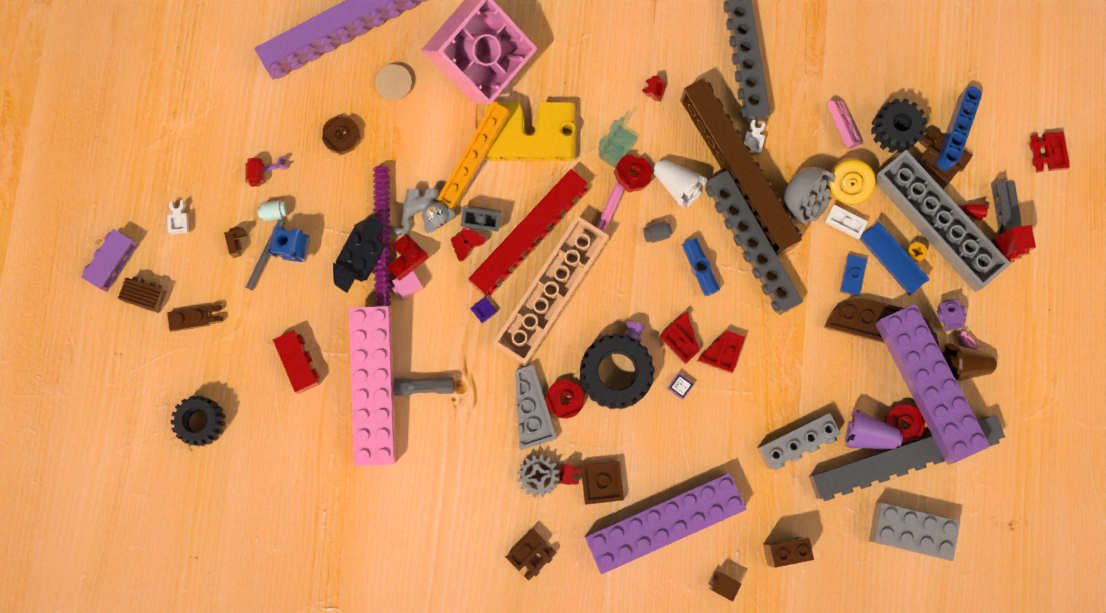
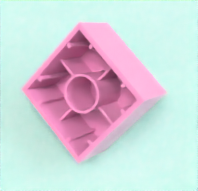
[421,0,537,105]

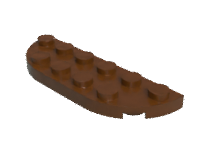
[824,299,939,347]

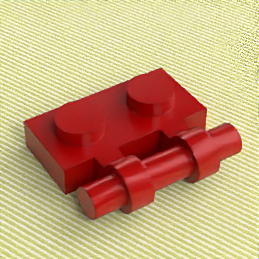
[1029,132,1070,173]

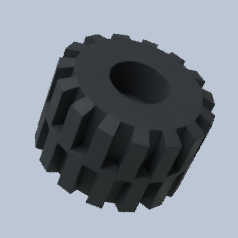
[871,99,927,153]

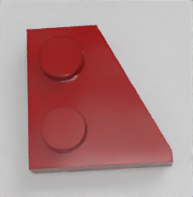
[659,311,700,364]
[697,331,745,374]

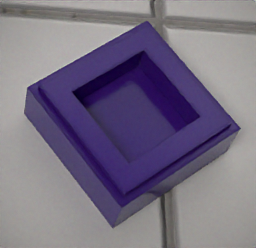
[470,297,497,324]

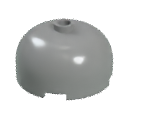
[784,166,835,225]

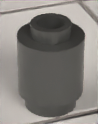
[643,220,672,243]

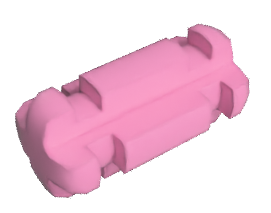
[957,330,979,350]

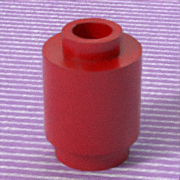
[245,158,265,187]

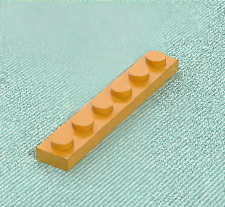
[437,101,511,210]

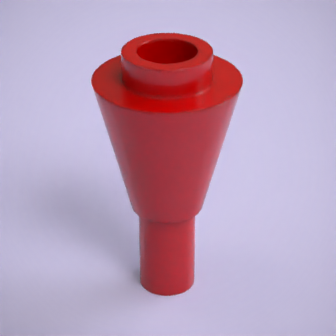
[957,202,988,221]

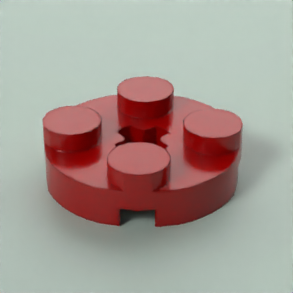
[614,154,652,193]
[546,380,585,419]
[884,404,925,443]

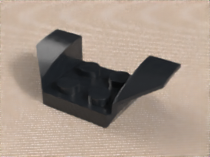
[333,217,386,293]

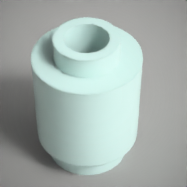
[258,200,287,222]

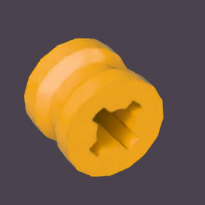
[905,242,927,263]

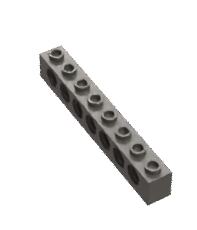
[724,0,770,123]
[705,170,803,315]

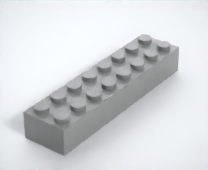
[875,150,1011,292]

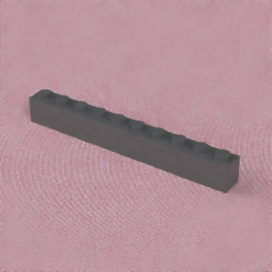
[809,415,1005,501]

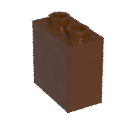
[763,537,814,568]

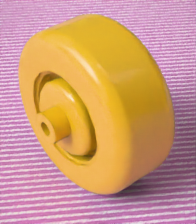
[829,157,876,205]

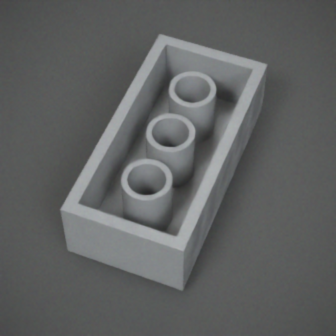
[868,503,960,561]

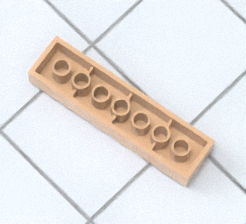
[493,216,609,367]

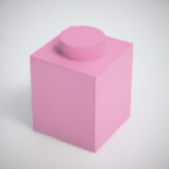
[392,271,423,300]

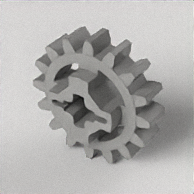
[517,455,559,498]

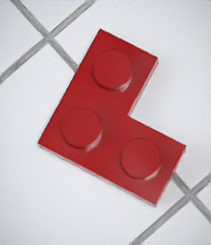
[387,233,429,281]

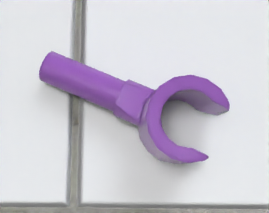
[265,156,289,173]

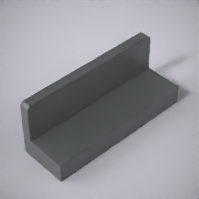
[991,179,1022,235]

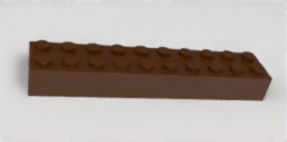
[680,78,802,257]

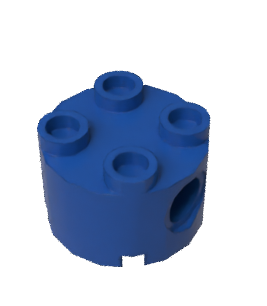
[267,226,310,262]

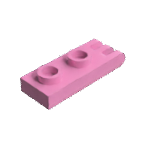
[828,100,863,148]

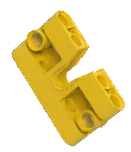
[484,102,576,161]

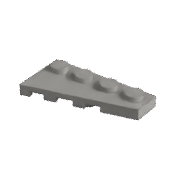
[515,365,557,451]

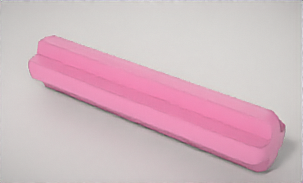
[596,182,624,233]

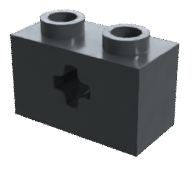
[460,205,501,232]

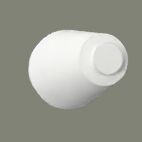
[654,159,707,209]

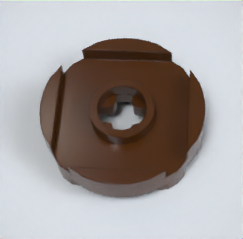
[322,116,361,155]

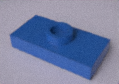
[840,255,867,296]

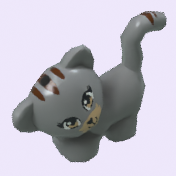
[392,189,456,235]

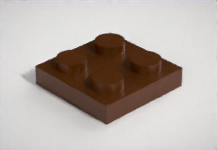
[580,461,624,505]

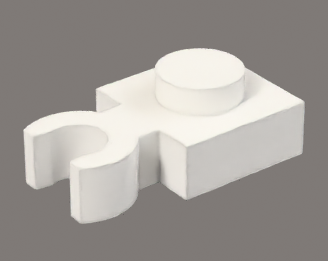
[744,120,765,155]
[167,201,189,235]

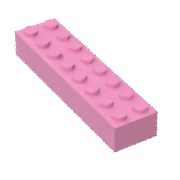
[349,306,396,466]

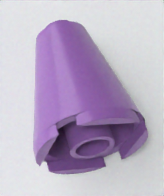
[845,409,903,449]

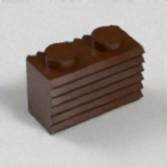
[118,276,167,313]

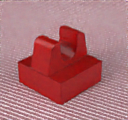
[642,76,666,102]
[558,464,581,485]

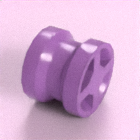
[623,321,645,341]

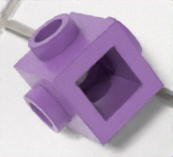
[937,299,967,331]

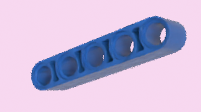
[936,86,982,171]

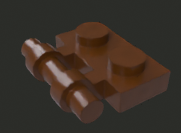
[506,529,557,581]

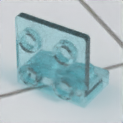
[598,116,638,168]

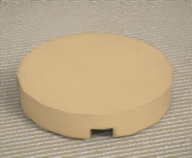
[375,64,412,101]

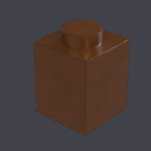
[708,572,742,602]

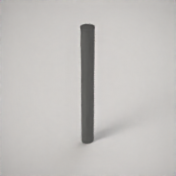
[245,219,285,290]

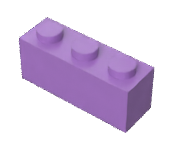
[81,229,138,292]

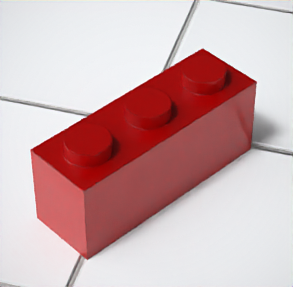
[991,225,1036,263]
[272,330,320,394]

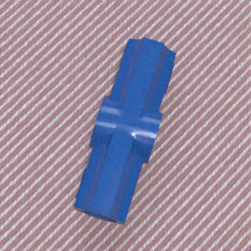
[681,238,720,297]

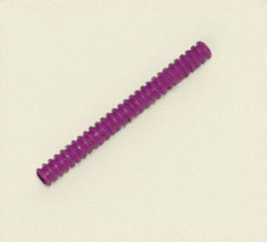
[373,166,391,307]

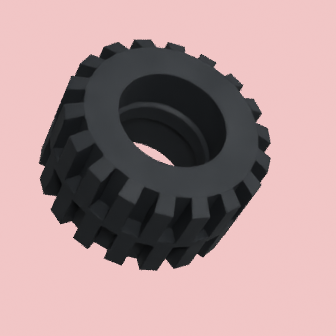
[171,396,226,446]

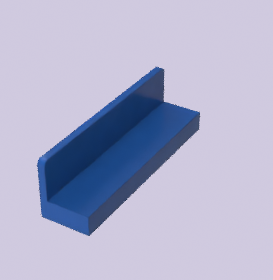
[859,222,930,295]

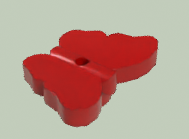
[451,227,486,262]

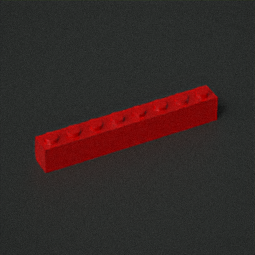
[468,169,588,297]

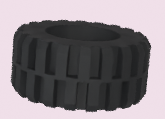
[580,333,655,409]

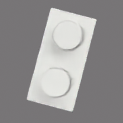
[824,205,868,239]

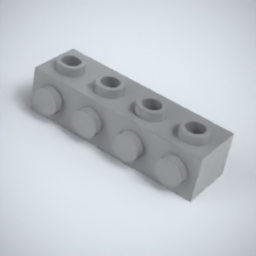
[757,413,841,471]

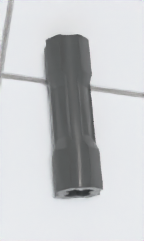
[394,377,454,396]

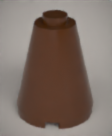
[941,343,997,381]

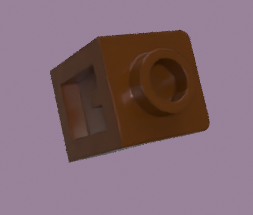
[224,227,247,258]

